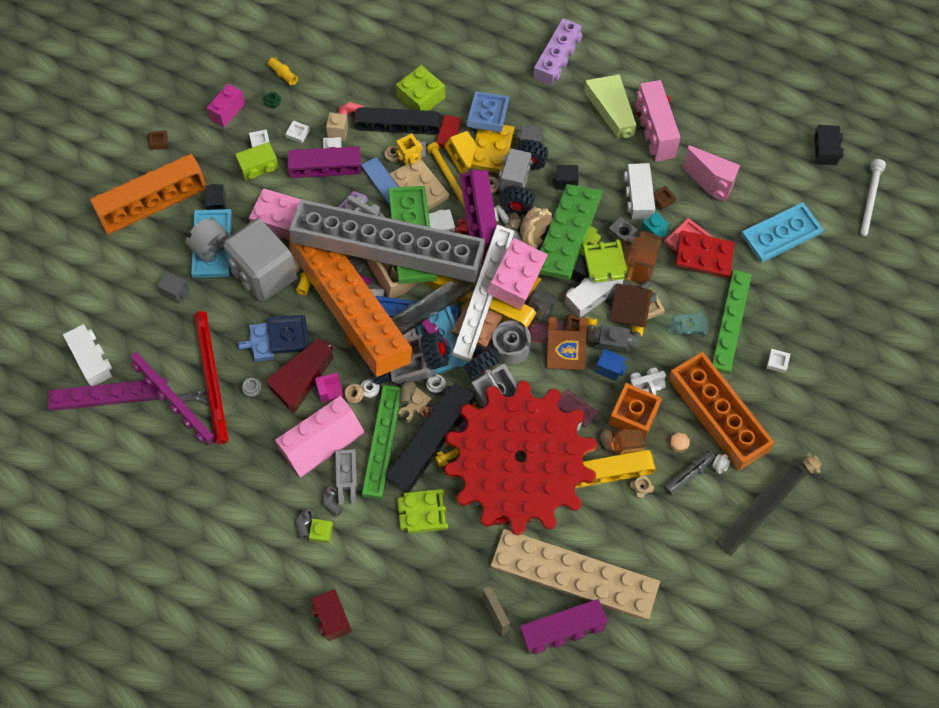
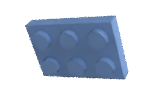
[467,91,509,132]

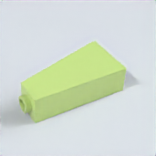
[585,74,636,138]

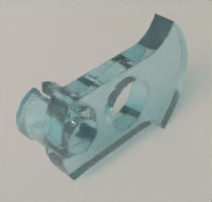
[669,311,708,337]

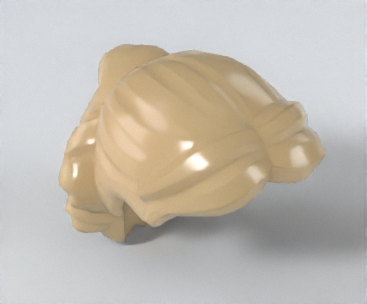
[520,207,553,249]

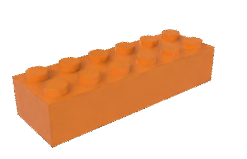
[90,154,206,235]
[668,352,775,471]

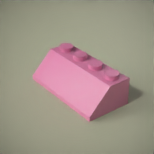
[275,396,365,478]

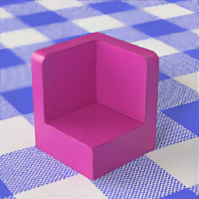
[315,373,344,403]

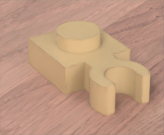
[398,387,432,423]

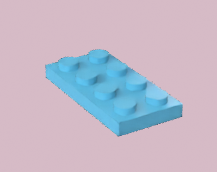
[741,202,823,263]
[191,209,232,278]
[409,294,468,375]

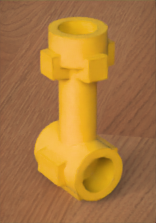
[434,448,459,468]

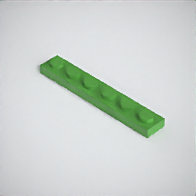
[712,270,752,375]
[362,385,401,499]

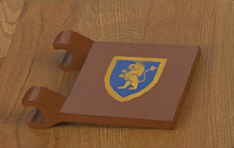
[547,317,587,370]

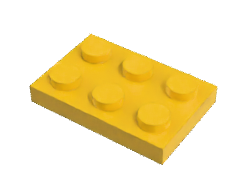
[470,125,515,173]

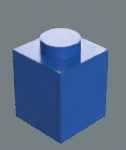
[595,349,627,381]

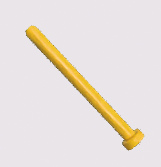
[426,142,465,209]

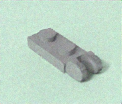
[336,449,357,505]

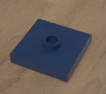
[267,315,309,354]

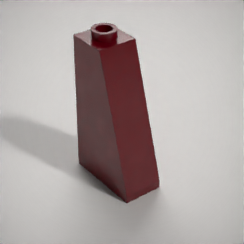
[266,337,334,414]

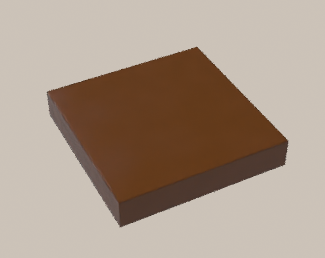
[610,283,652,328]

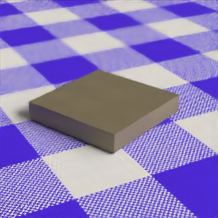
[483,586,510,637]

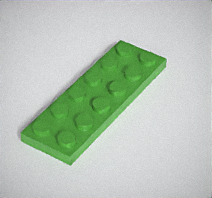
[539,184,602,280]
[388,186,437,284]

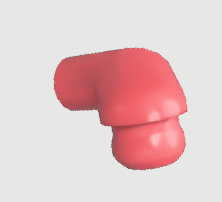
[338,102,364,116]

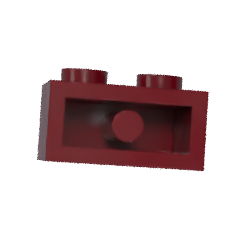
[310,589,352,642]

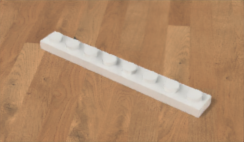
[451,224,515,362]

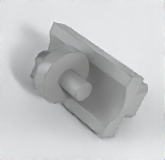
[345,195,380,216]

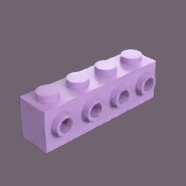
[533,18,582,86]

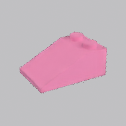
[683,145,740,201]

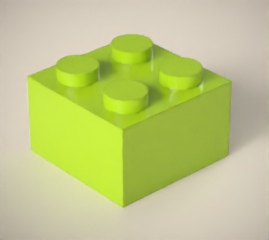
[396,65,445,111]

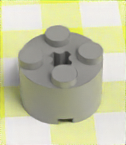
[185,217,229,262]
[492,321,531,365]

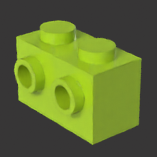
[235,142,279,180]

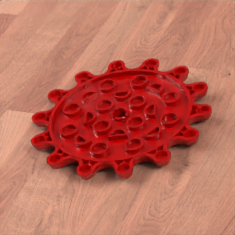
[444,380,597,535]

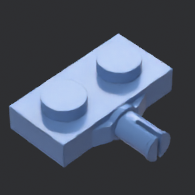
[238,323,274,362]

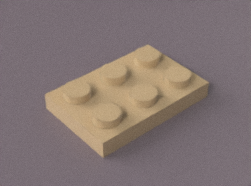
[389,158,449,210]

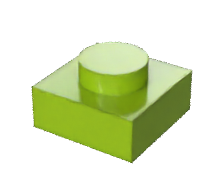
[309,519,333,543]

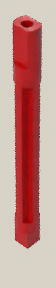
[194,311,229,444]

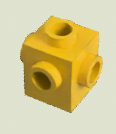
[395,133,423,165]

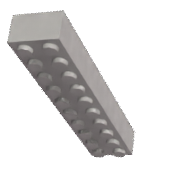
[289,199,485,283]

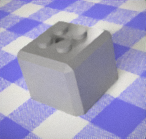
[224,218,297,301]

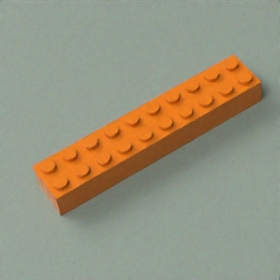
[289,235,412,377]

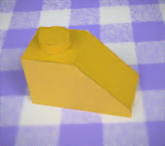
[444,131,476,174]

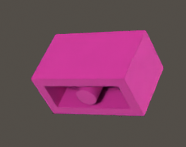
[207,84,245,128]

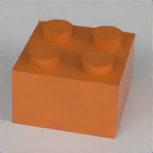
[609,383,662,440]

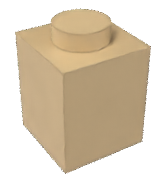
[326,112,348,141]

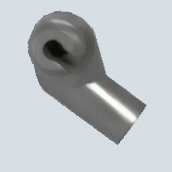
[323,487,343,517]
[296,509,314,539]

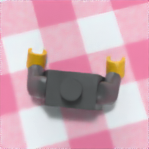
[586,316,644,354]

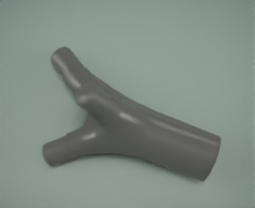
[179,388,209,406]

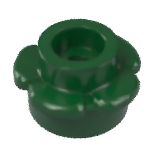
[264,92,281,109]

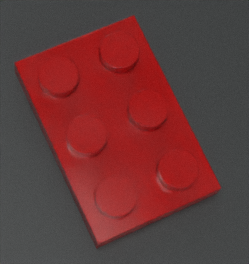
[675,230,735,278]

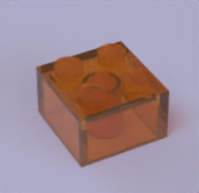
[627,231,663,284]

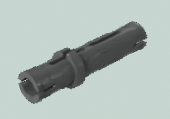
[663,450,716,496]

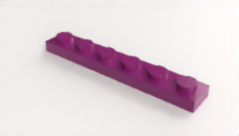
[130,351,214,446]
[48,378,167,411]

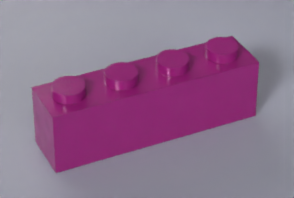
[288,146,362,178]
[459,170,497,247]
[519,599,608,655]

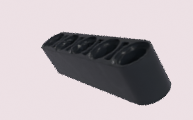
[354,107,441,135]

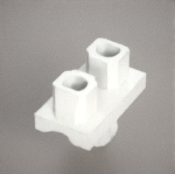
[630,367,666,395]

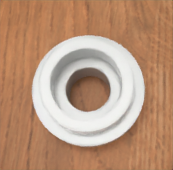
[426,374,446,393]
[361,379,380,398]
[713,454,730,473]

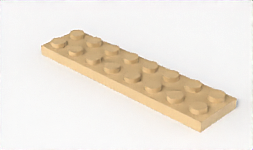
[491,529,660,621]

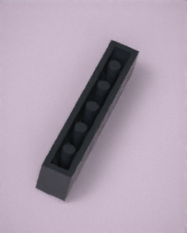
[387,382,476,493]

